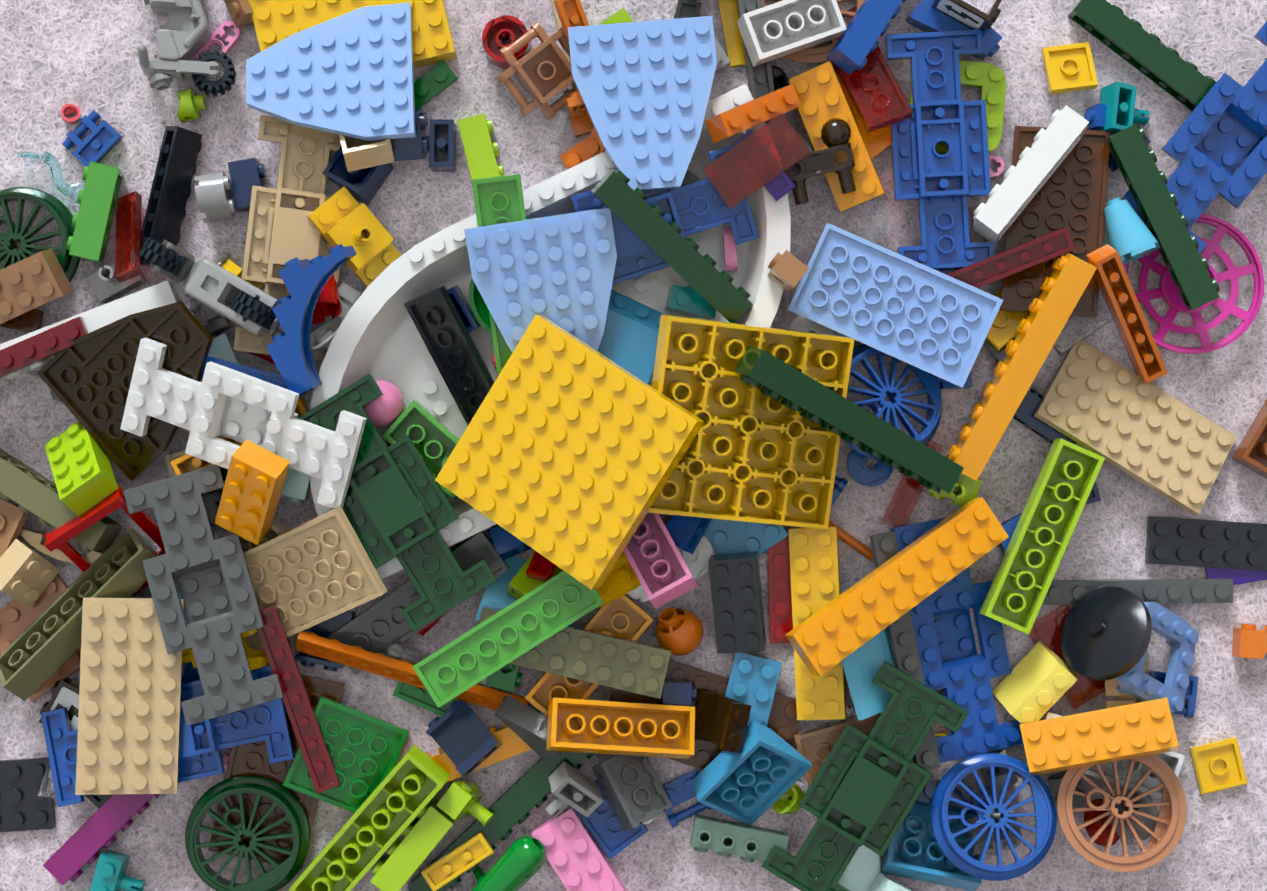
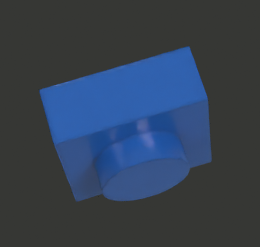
[1083,103,1107,131]

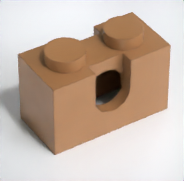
[768,250,809,293]

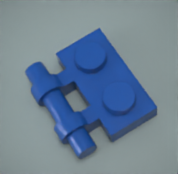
[61,110,123,167]

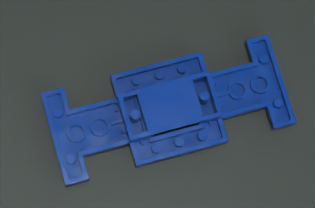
[1121,21,1267,254]
[526,145,759,285]
[891,517,1023,763]
[40,665,295,807]

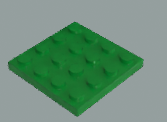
[283,696,409,813]

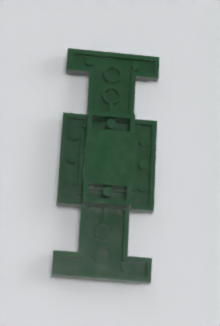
[298,373,497,632]
[762,661,969,891]

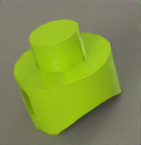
[174,88,208,123]
[773,783,803,814]

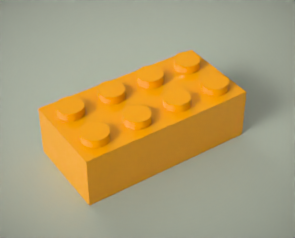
[215,439,290,545]

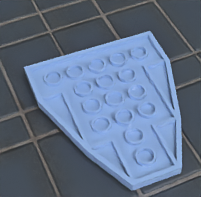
[246,3,416,141]
[568,16,717,192]
[464,207,617,353]

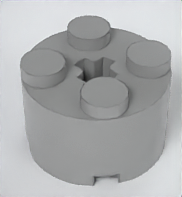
[194,171,239,223]
[1106,792,1159,845]

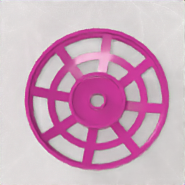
[1123,214,1264,354]

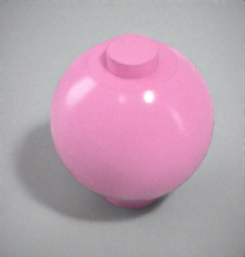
[363,380,405,427]

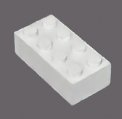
[737,0,847,67]

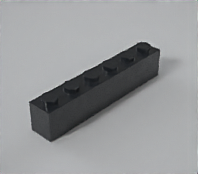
[134,126,202,267]

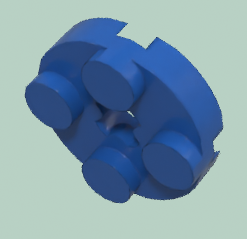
[847,449,894,487]

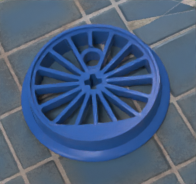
[843,344,942,460]
[931,753,1057,881]

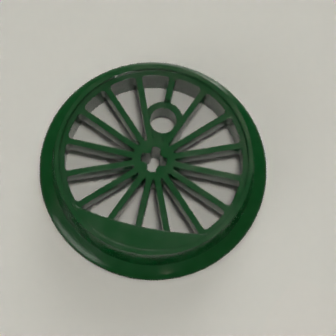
[0,187,80,283]
[185,775,310,891]

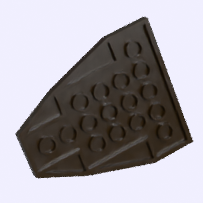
[37,301,213,481]

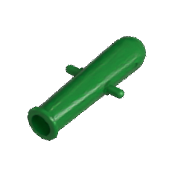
[471,836,546,891]

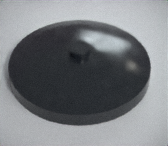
[1060,587,1152,681]

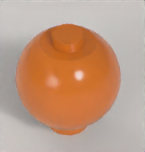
[656,607,703,656]

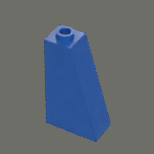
[905,0,1003,60]

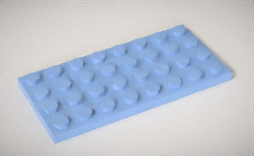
[787,223,1003,388]

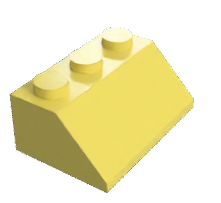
[992,640,1078,724]

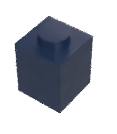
[662,680,696,707]

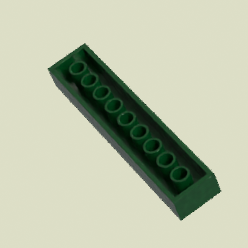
[734,346,964,494]

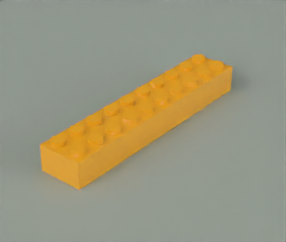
[946,253,1097,481]
[785,497,1009,676]

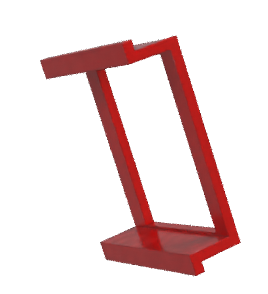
[44,485,166,597]

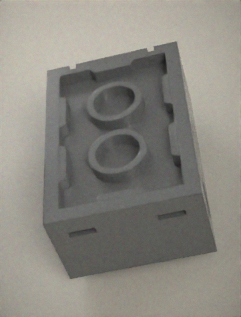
[591,755,673,832]

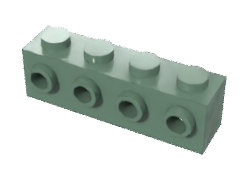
[690,814,789,862]

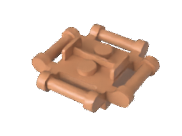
[496,22,578,120]

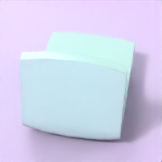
[838,845,881,891]

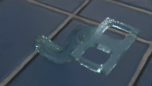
[17,151,85,198]

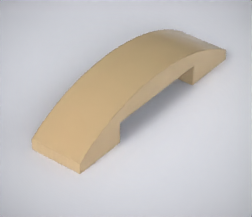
[20,528,104,564]

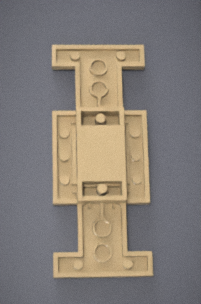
[233,115,341,362]

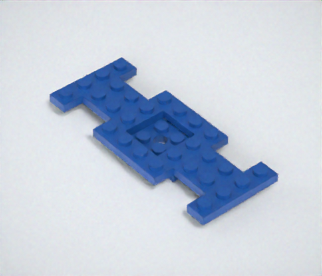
[885,29,994,270]

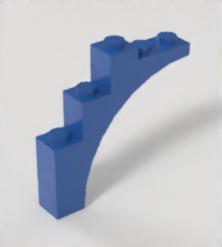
[266,244,357,396]

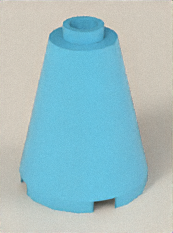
[1104,197,1161,265]

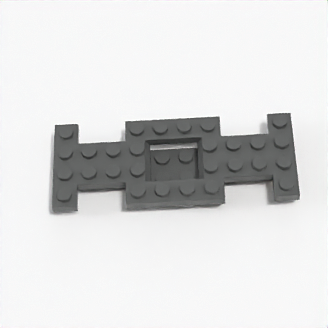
[123,465,284,726]

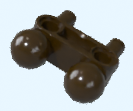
[774,118,856,205]

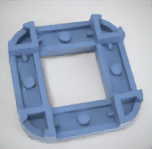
[1116,602,1199,712]

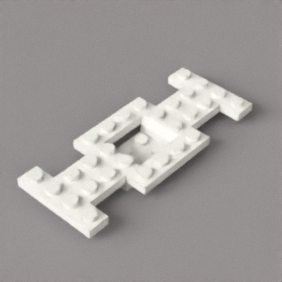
[120,338,367,509]

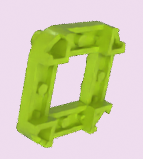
[909,60,1006,154]

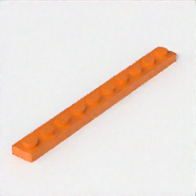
[295,631,529,711]

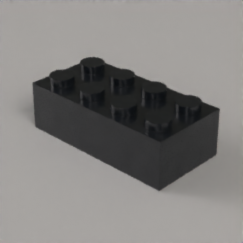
[708,552,767,654]

